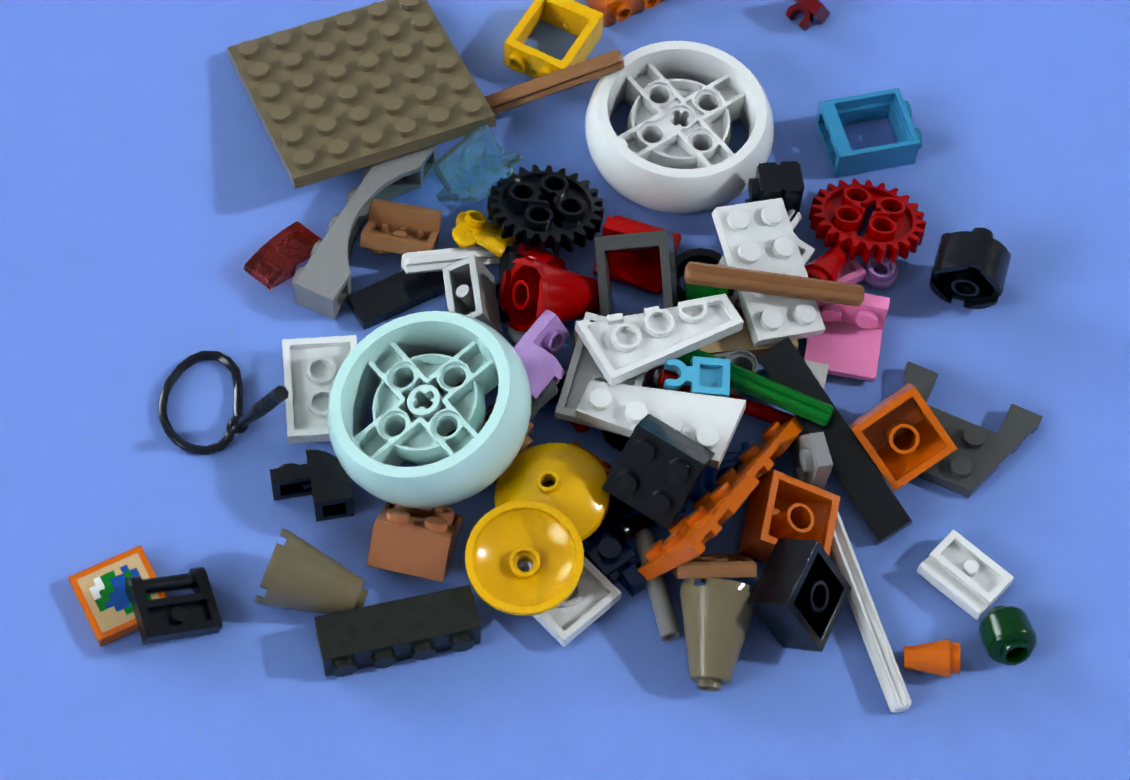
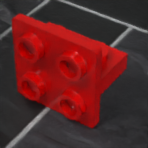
[593,215,682,294]

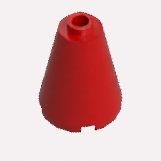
[499,258,600,332]

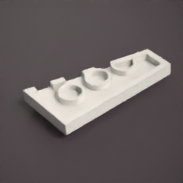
[575,293,744,387]
[576,380,746,469]

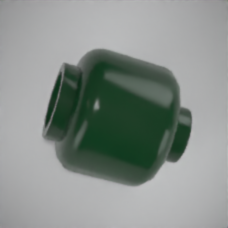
[979,606,1037,665]

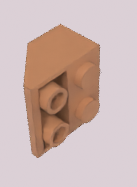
[367,502,464,582]

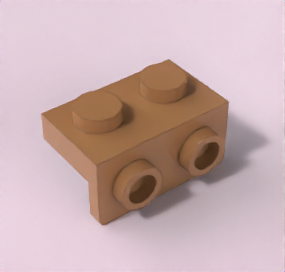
[359,199,442,255]

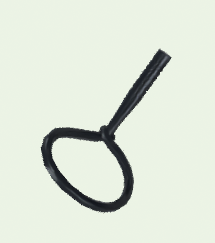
[158,351,289,455]

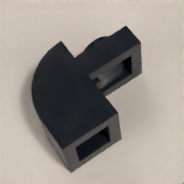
[269,450,354,522]

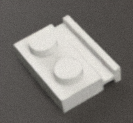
[916,529,1014,621]

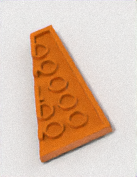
[638,417,804,581]

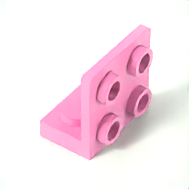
[804,293,890,382]

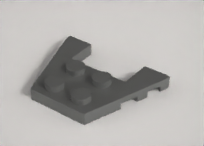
[903,361,1043,498]

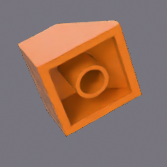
[848,383,958,492]
[738,470,841,563]

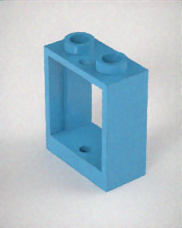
[815,88,922,178]

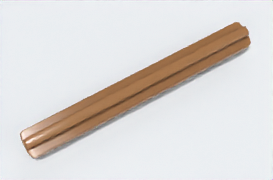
[485,50,625,115]
[684,261,865,307]

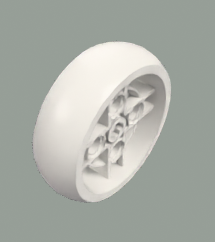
[585,41,774,214]

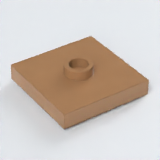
[670,553,757,582]

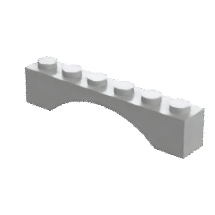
[292,145,437,320]

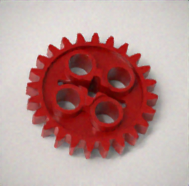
[808,179,926,264]

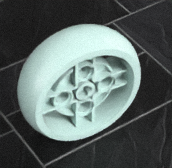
[327,311,532,509]

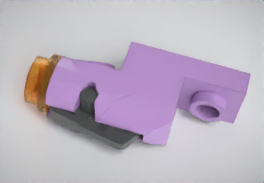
[484,309,570,423]

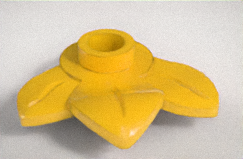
[452,210,519,257]

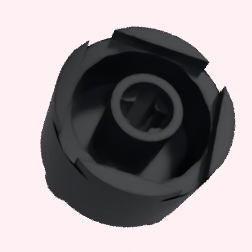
[930,227,1011,309]

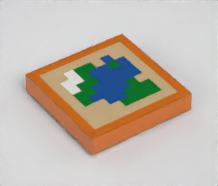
[68,545,167,647]

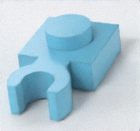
[663,356,730,397]

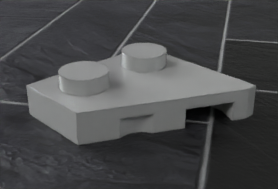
[788,432,833,490]

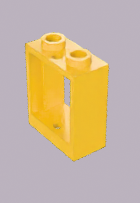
[504,0,604,92]

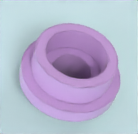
[863,257,898,288]

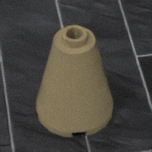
[254,528,369,614]
[680,578,755,692]

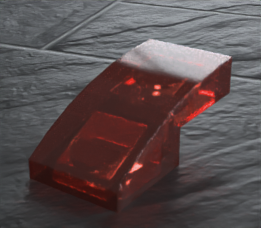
[244,221,322,290]

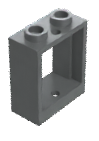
[594,230,678,317]

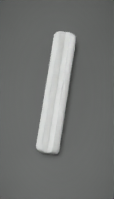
[401,245,500,274]

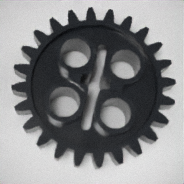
[487,165,604,255]

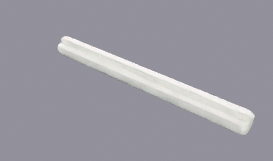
[830,511,912,714]

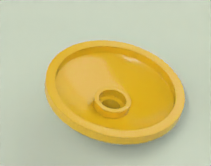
[494,443,610,541]
[465,500,584,616]

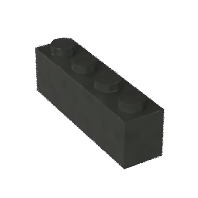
[314,585,481,677]

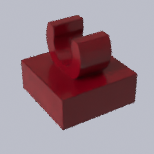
[786,0,831,31]

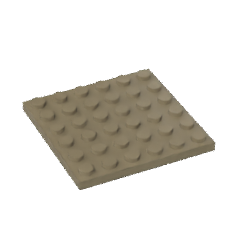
[227,0,496,189]

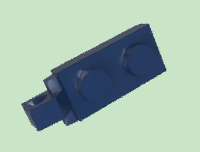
[582,522,646,597]

